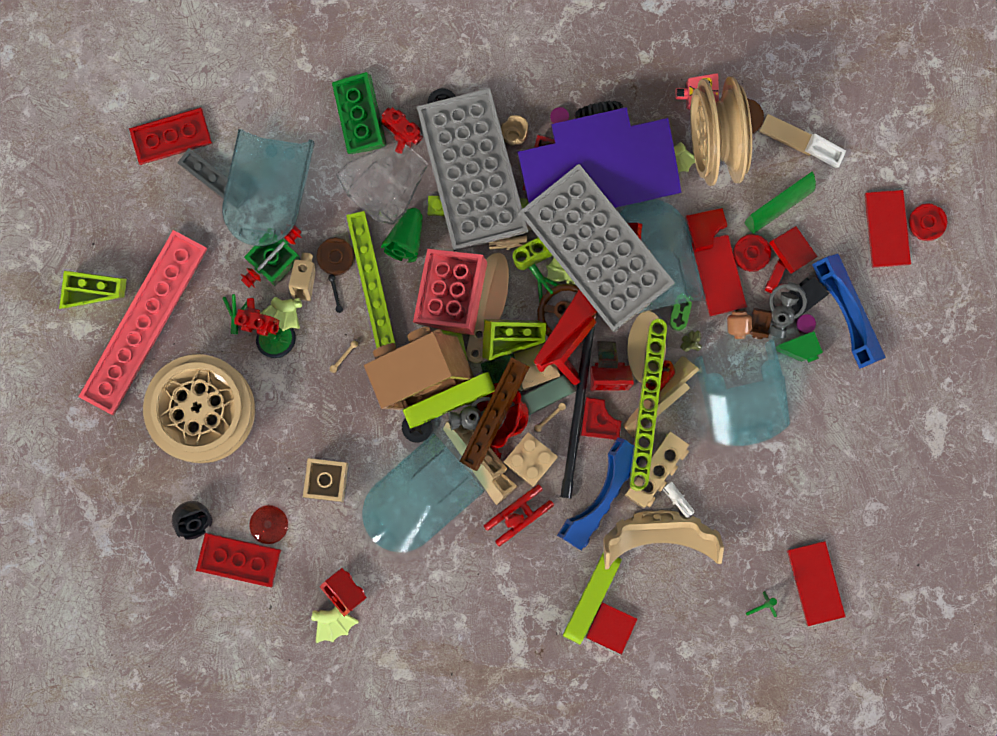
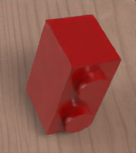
[320,568,367,617]

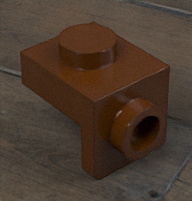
[750,308,772,339]

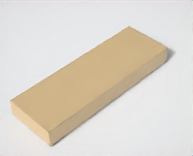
[759,114,812,156]

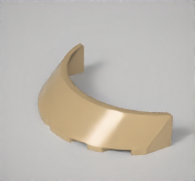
[603,510,724,569]

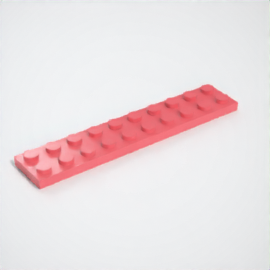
[78,230,207,416]

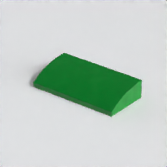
[332,72,387,154]
[744,172,816,234]

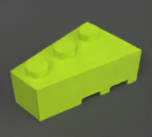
[59,271,127,309]
[482,319,546,361]

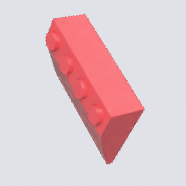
[413,249,487,335]

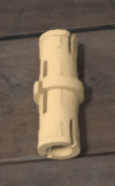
[489,235,527,250]

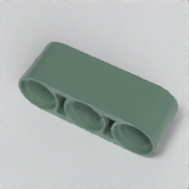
[521,375,576,415]

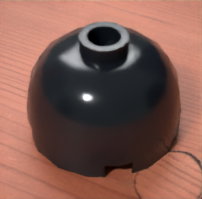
[172,501,212,540]

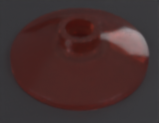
[249,505,288,544]

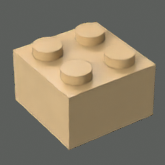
[503,432,558,487]
[303,458,348,502]

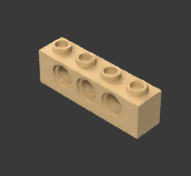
[625,431,689,509]

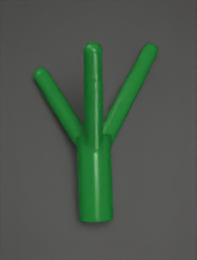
[528,263,559,303]
[223,294,247,334]
[746,591,777,617]

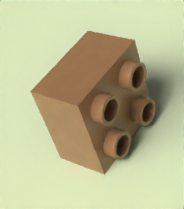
[364,326,474,410]

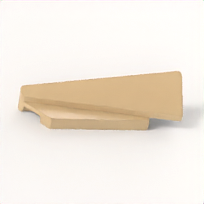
[623,356,699,437]
[443,421,517,505]

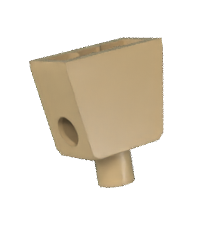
[289,253,316,301]

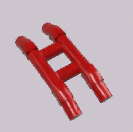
[484,484,554,547]

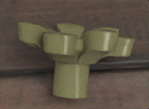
[680,330,702,352]

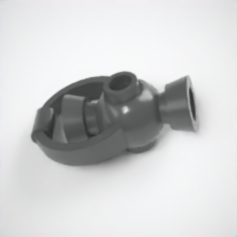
[768,282,807,338]
[448,397,506,431]

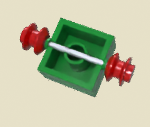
[240,224,302,288]

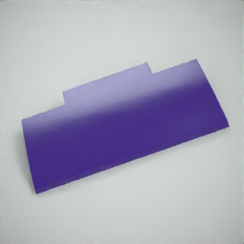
[517,107,682,208]

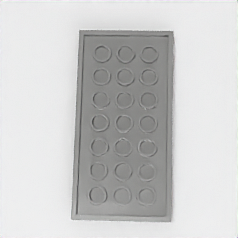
[417,88,528,251]
[519,164,675,332]

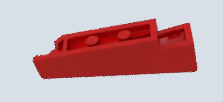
[534,289,597,372]

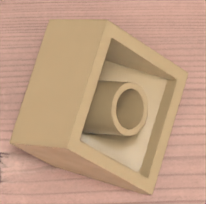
[511,344,560,391]

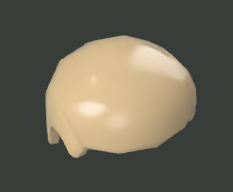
[501,115,529,146]

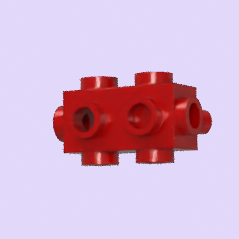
[382,107,423,154]
[234,298,280,336]

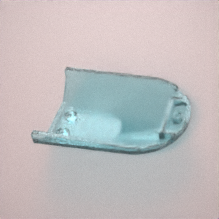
[222,129,315,246]
[620,199,706,316]
[362,433,485,552]

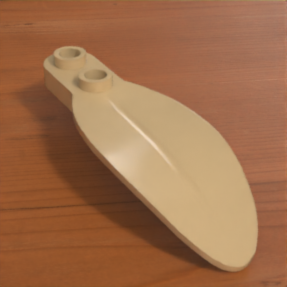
[466,253,509,363]

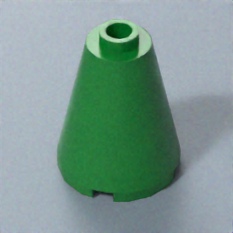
[381,207,423,263]

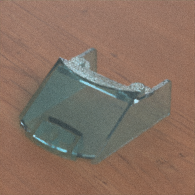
[695,340,790,446]

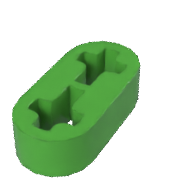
[669,295,692,331]

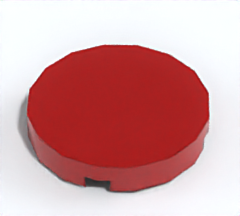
[908,203,948,241]
[733,234,771,272]

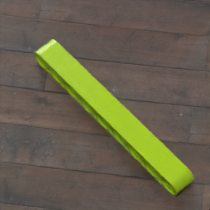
[629,319,667,491]

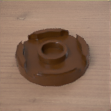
[316,237,355,276]

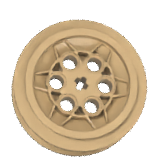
[690,76,752,186]
[143,354,255,463]

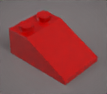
[590,362,634,391]

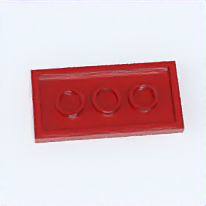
[129,107,213,165]
[864,190,911,268]
[691,235,747,317]
[196,533,281,588]
[787,541,846,626]

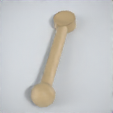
[330,340,358,373]
[534,403,566,432]

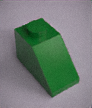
[775,331,823,363]

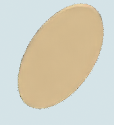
[627,311,666,384]

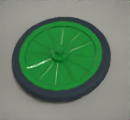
[256,328,296,358]

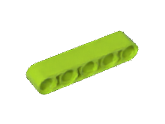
[513,237,553,270]
[402,372,495,428]
[563,552,622,645]

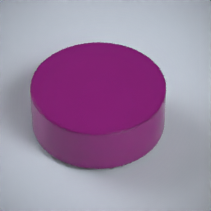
[550,107,569,124]
[796,314,816,334]

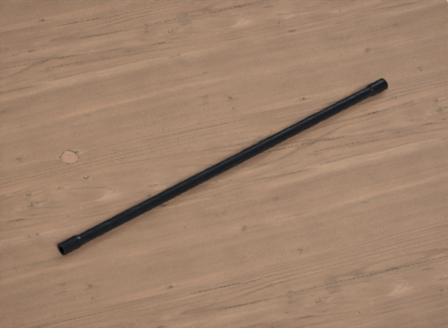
[560,320,596,499]

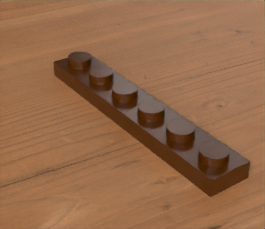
[459,357,530,471]

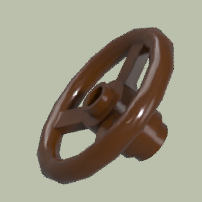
[537,283,597,337]

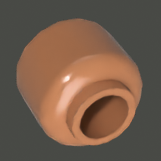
[727,311,752,339]

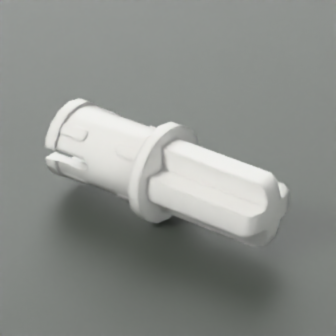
[662,482,694,518]

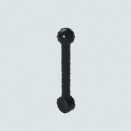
[328,274,343,313]

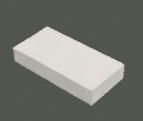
[805,134,846,168]

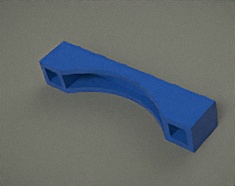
[812,254,886,369]
[557,438,641,551]

